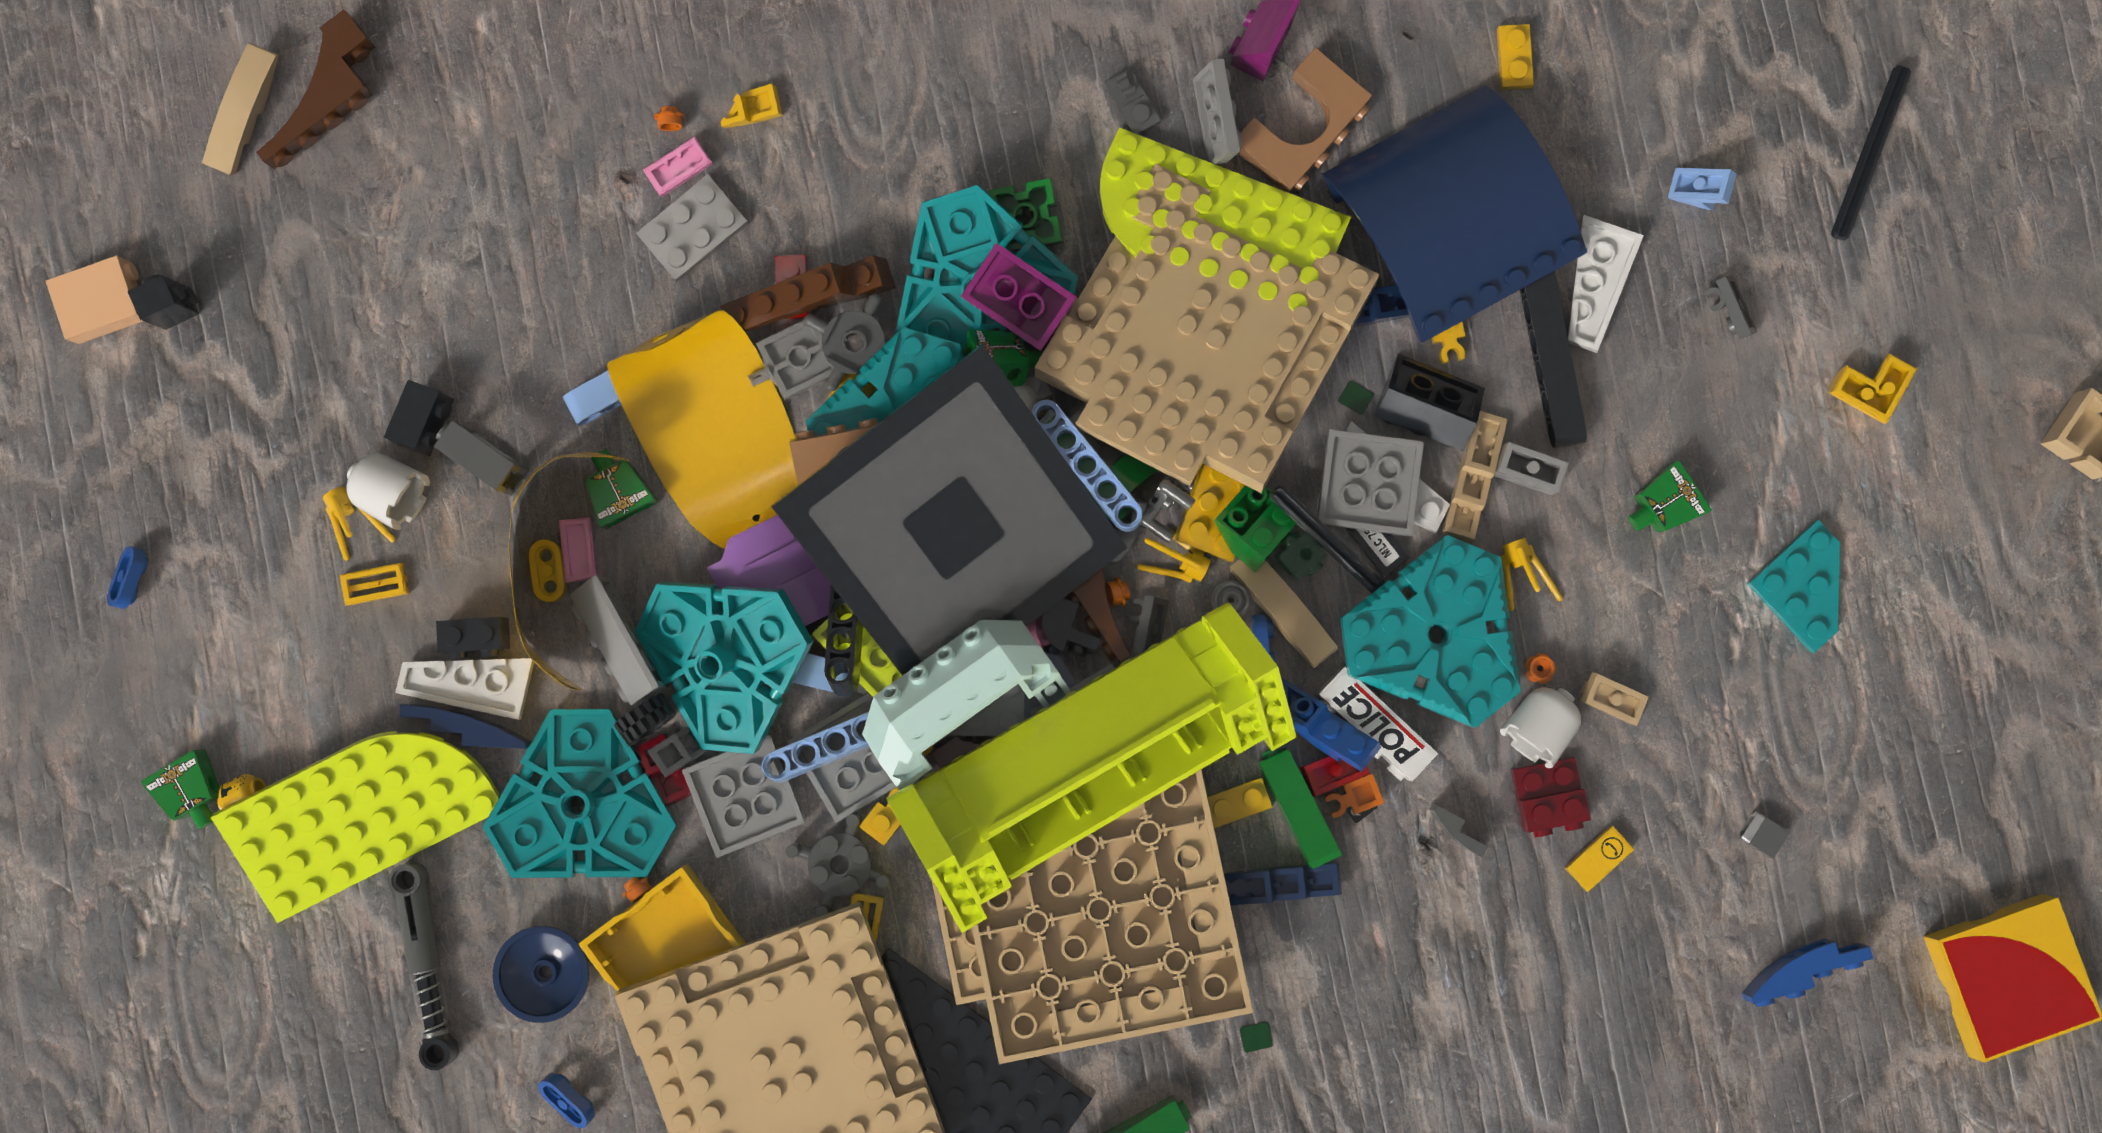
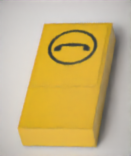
[1564,825,1635,892]

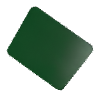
[1338,381,1374,415]
[1240,1022,1273,1053]

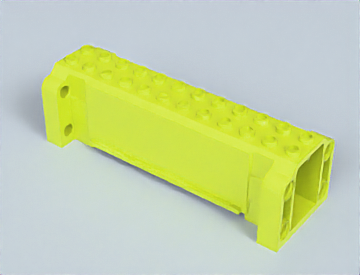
[886,602,1297,933]

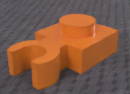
[1323,773,1384,818]

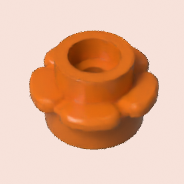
[654,106,685,131]
[1105,577,1130,607]
[1525,653,1556,684]
[622,877,652,904]

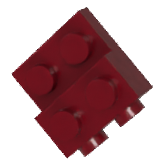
[1511,757,1591,837]

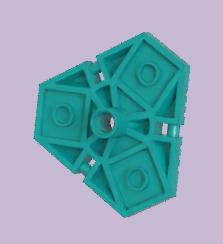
[895,184,1078,358]
[805,327,963,455]
[1340,535,1521,728]
[634,581,813,754]
[483,709,678,878]

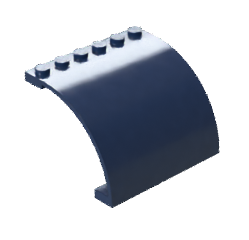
[1322,85,1588,343]

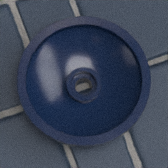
[493,926,590,1023]

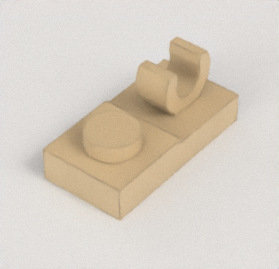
[1580,672,1649,726]

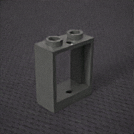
[434,420,530,496]

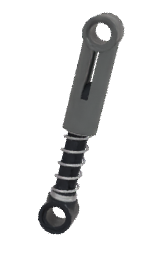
[388,862,459,1070]

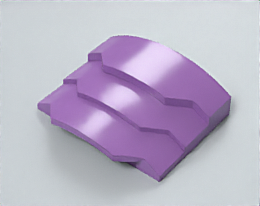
[707,515,831,626]

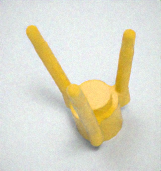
[322,486,396,561]
[1137,526,1211,583]
[1499,538,1563,611]

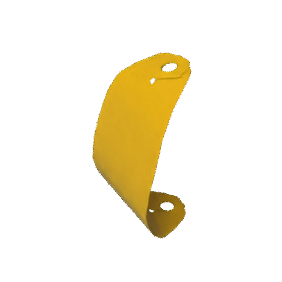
[607,310,798,550]
[508,452,630,690]

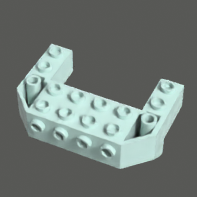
[862,620,1071,790]

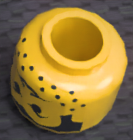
[217,774,267,810]

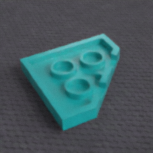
[1746,520,1840,653]

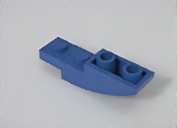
[1281,678,1381,772]
[1742,938,1873,1007]

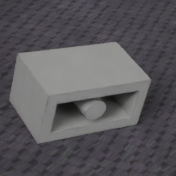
[1494,442,1569,496]

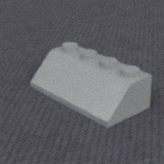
[570,575,670,705]

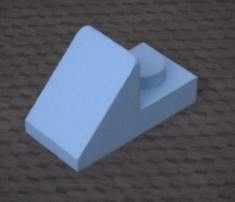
[1668,168,1737,210]

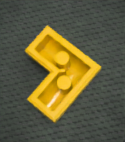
[1828,353,1917,424]

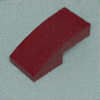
[636,734,691,807]

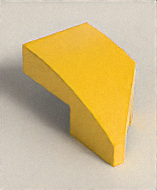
[720,84,783,128]

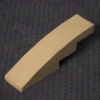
[202,43,279,175]
[1441,411,1508,544]
[1230,559,1338,668]

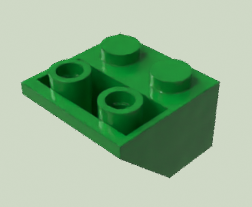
[1214,485,1297,572]

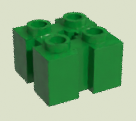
[988,178,1064,253]

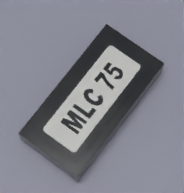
[1345,528,1409,578]

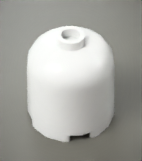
[347,453,430,530]
[1500,687,1581,768]

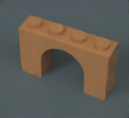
[1238,47,1372,193]
[789,418,878,484]

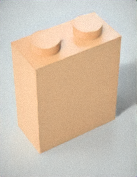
[46,255,143,344]

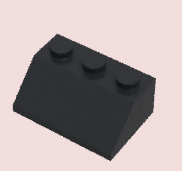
[1375,354,1485,451]

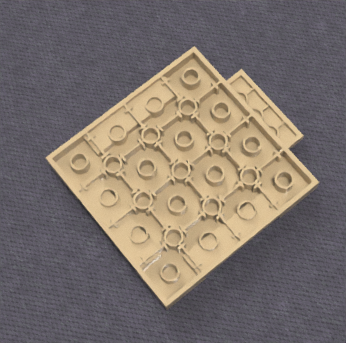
[1035,164,1380,493]
[932,769,1253,1064]
[614,902,945,1133]

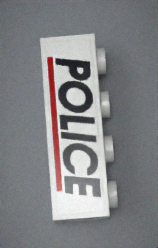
[1316,666,1438,781]

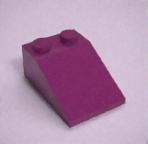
[1229,0,1301,81]
[960,243,1078,352]

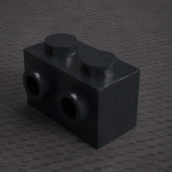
[127,275,199,330]
[383,380,454,457]
[436,617,510,659]

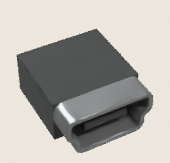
[1739,811,1790,859]

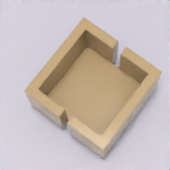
[2040,388,2102,479]

